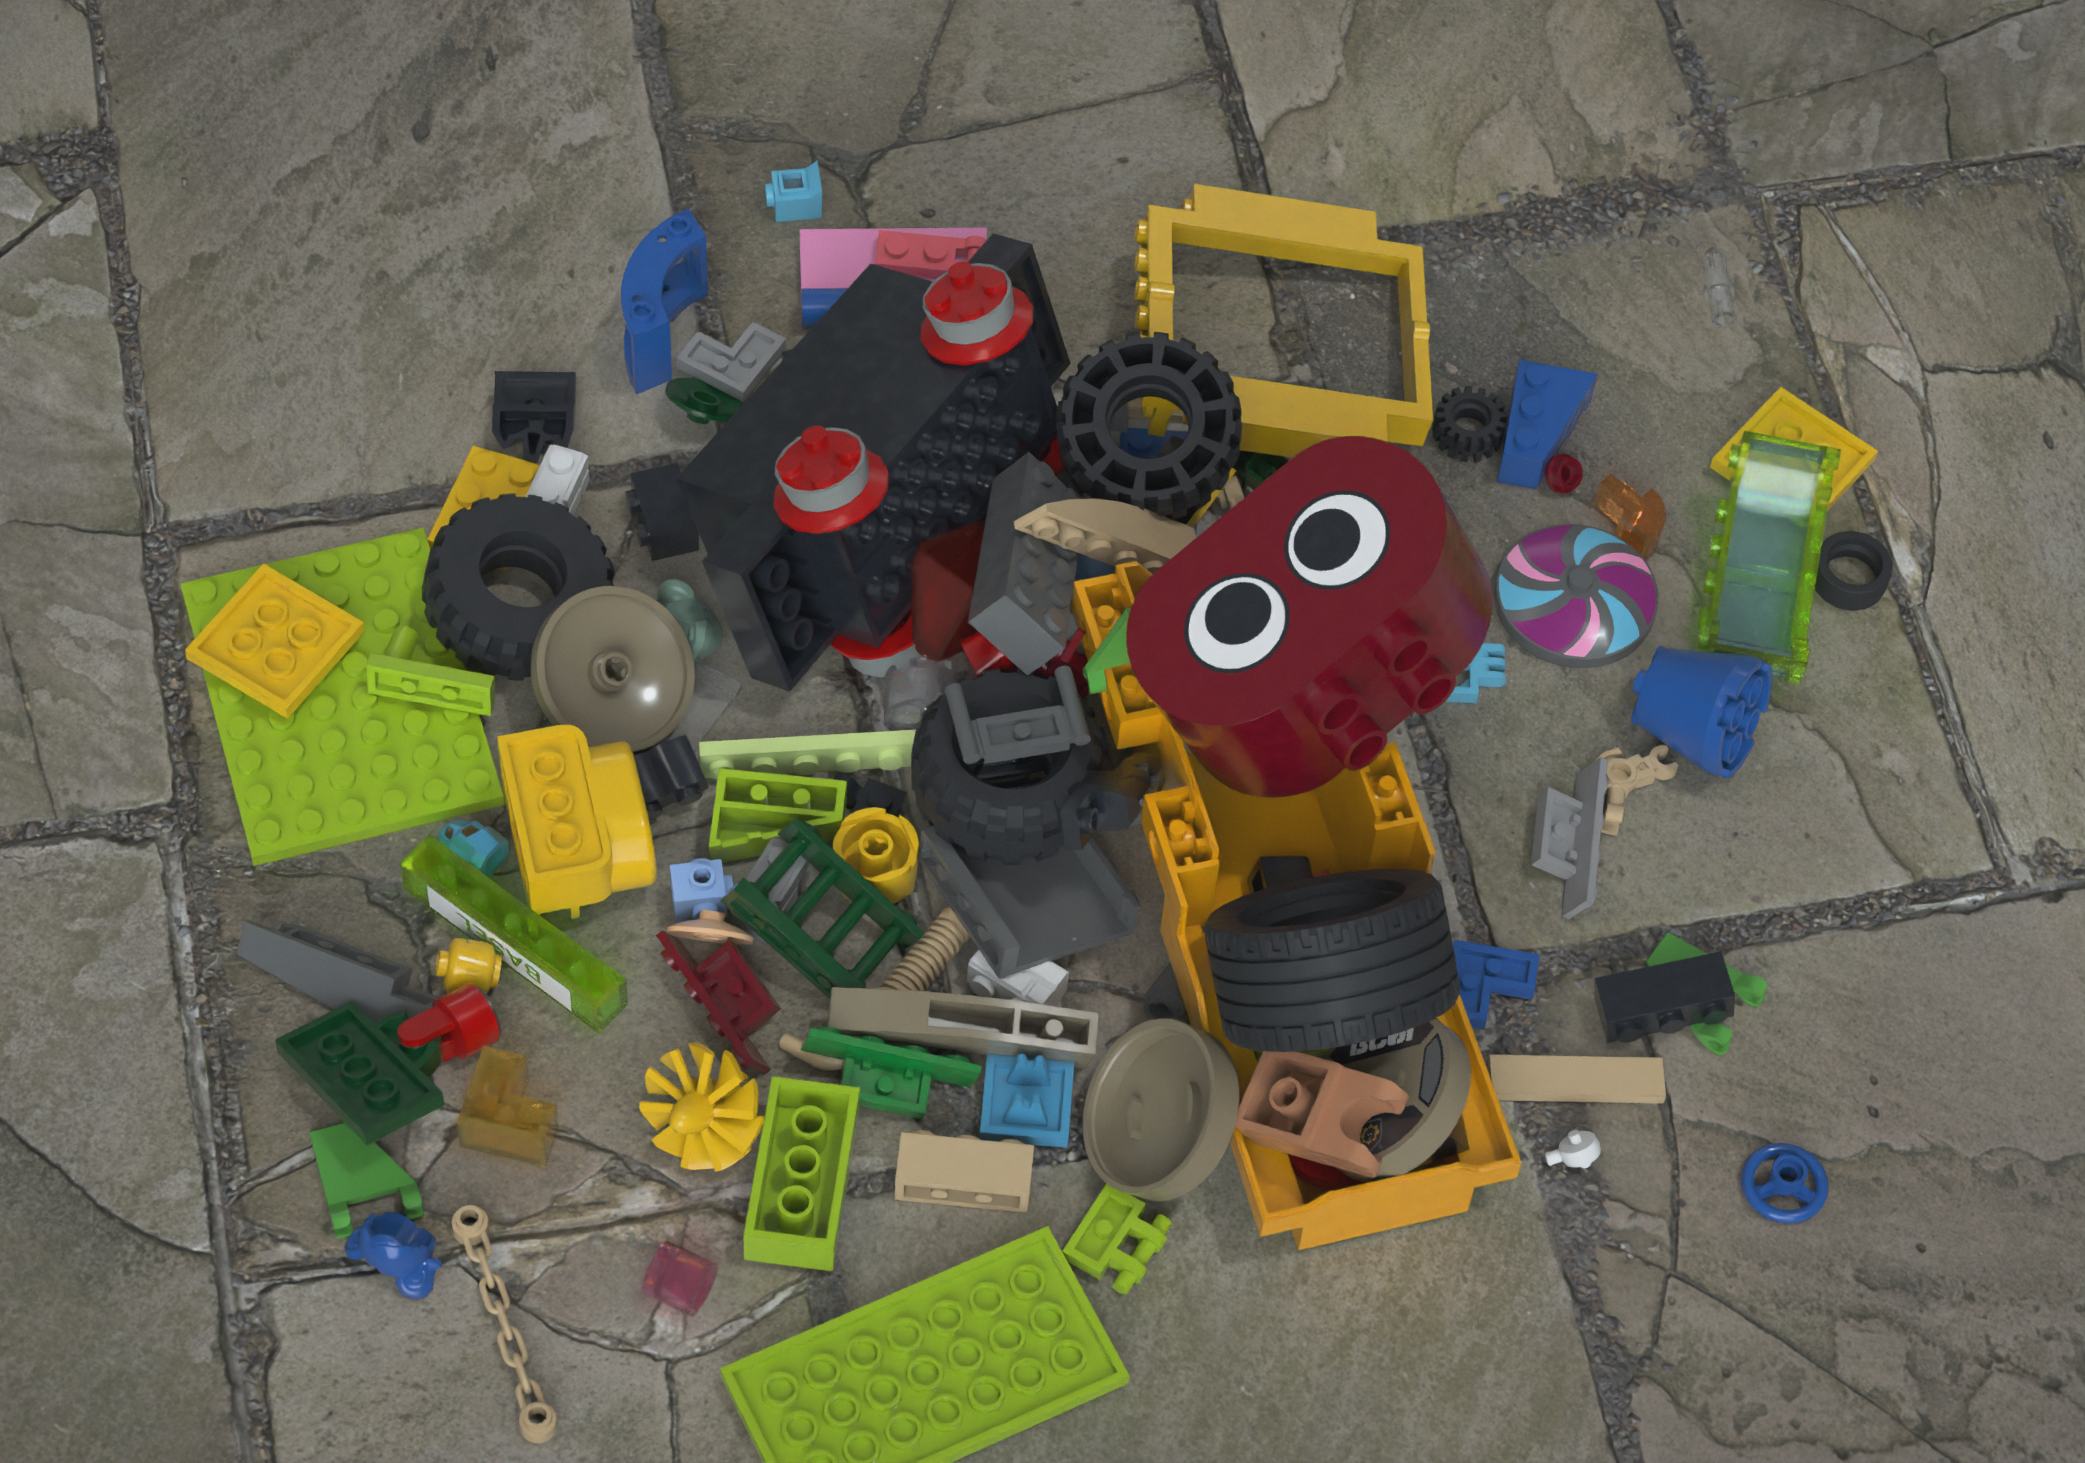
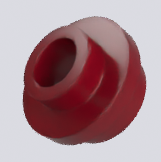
[1545,454,1583,494]

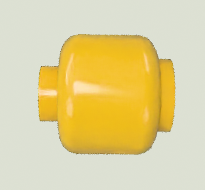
[435,938,502,994]

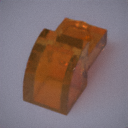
[1594,474,1666,561]

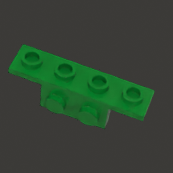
[800,1026,982,1119]

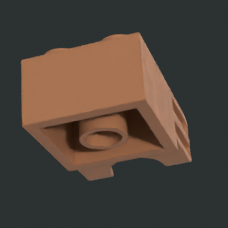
[1235,1051,1409,1178]

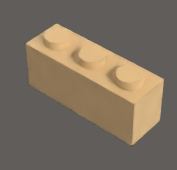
[895,1130,1034,1213]

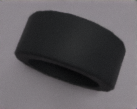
[1811,531,1893,611]

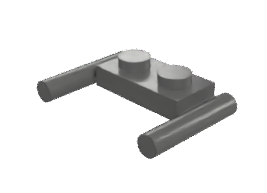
[945,666,1091,764]

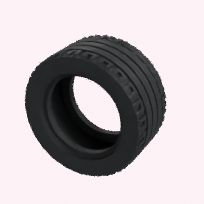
[1204,869,1461,1052]

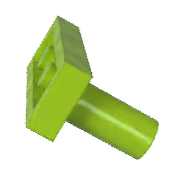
[366,626,495,716]

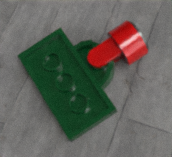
[275,983,501,1146]

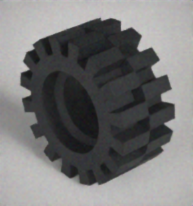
[1432,386,1508,462]

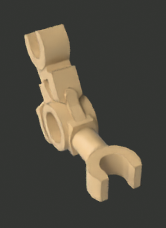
[1595,745,1678,836]

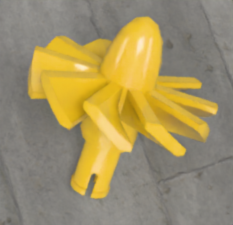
[639,1042,764,1172]

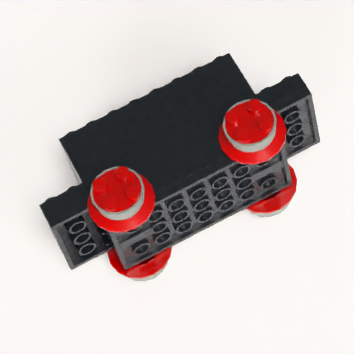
[676,233,1072,692]

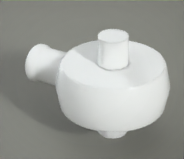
[1545,1130,1601,1168]

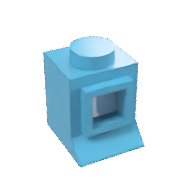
[764,161,822,222]

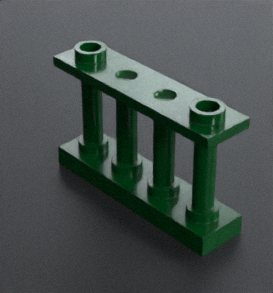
[720,817,925,999]

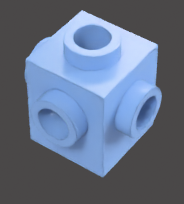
[670,858,733,923]

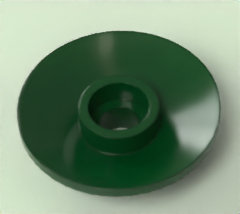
[665,378,742,424]

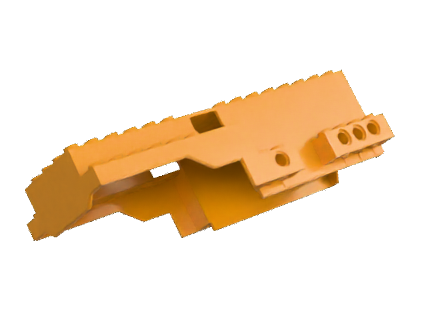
[1071,561,1522,1250]

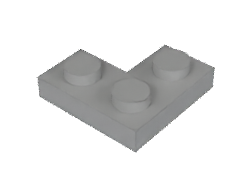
[676,322,786,402]

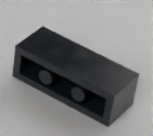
[1594,951,1735,1043]

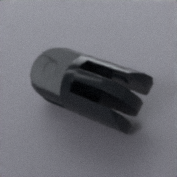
[974,758,1045,789]

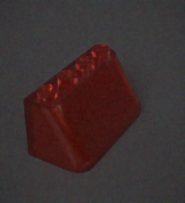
[911,521,985,663]

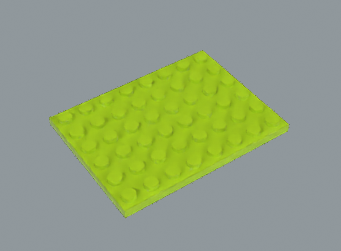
[180,527,505,866]

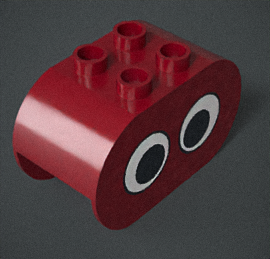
[1126,436,1493,798]

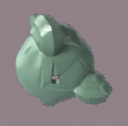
[656,579,723,664]

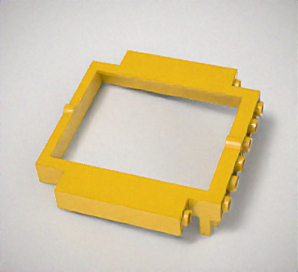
[1134,184,1433,458]

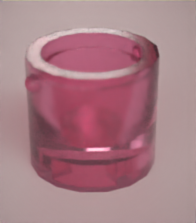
[642,1240,718,1317]

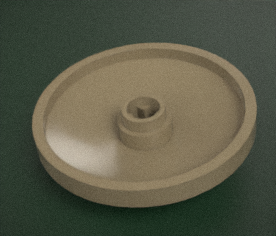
[531,586,695,753]

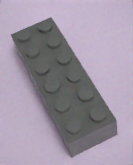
[968,452,1082,676]

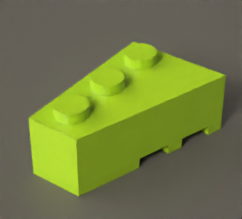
[709,768,847,863]

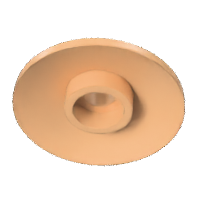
[667,910,754,945]

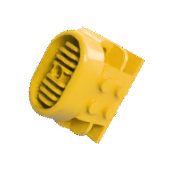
[497,724,657,935]

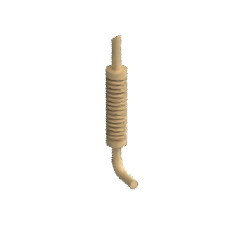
[779,907,970,1071]

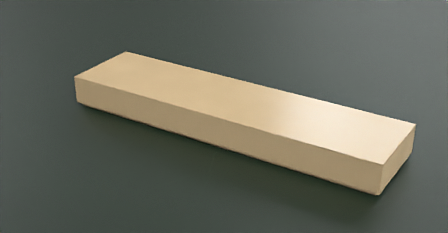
[1488,1054,1666,1103]

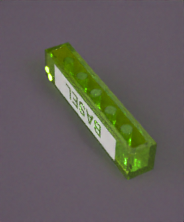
[400,834,628,1034]

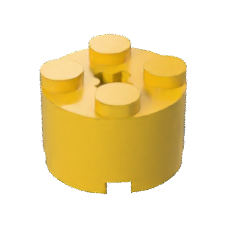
[832,807,919,904]

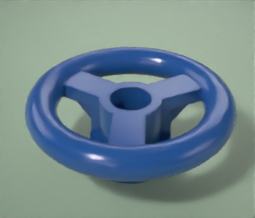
[1741,1143,1829,1224]

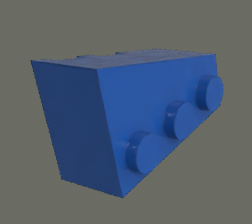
[1497,360,1598,489]

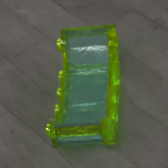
[1697,431,1841,684]

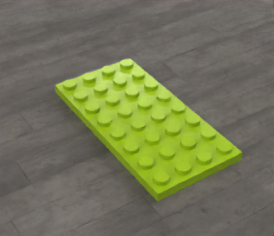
[720,1226,1130,1463]

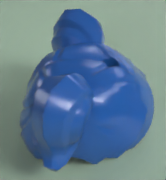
[344,1212,442,1299]

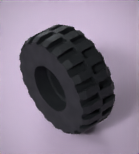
[1056,332,1242,520]
[422,493,614,681]

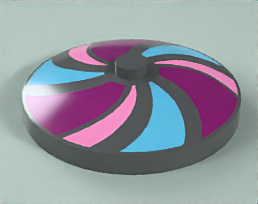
[1494,524,1658,668]

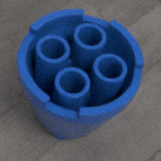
[1631,646,1773,779]

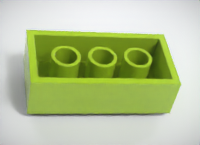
[744,1076,860,1272]

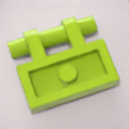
[1062,1183,1172,1295]

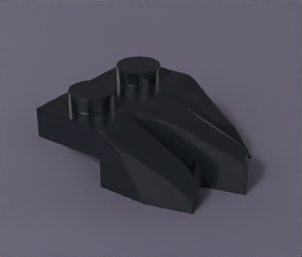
[492,371,576,464]

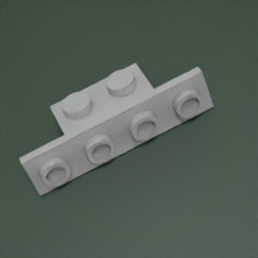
[1531,757,1608,919]

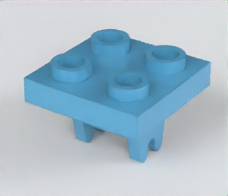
[979,1054,1074,1148]

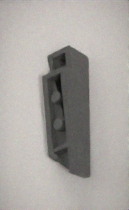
[237,920,439,1023]

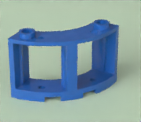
[621,209,708,395]

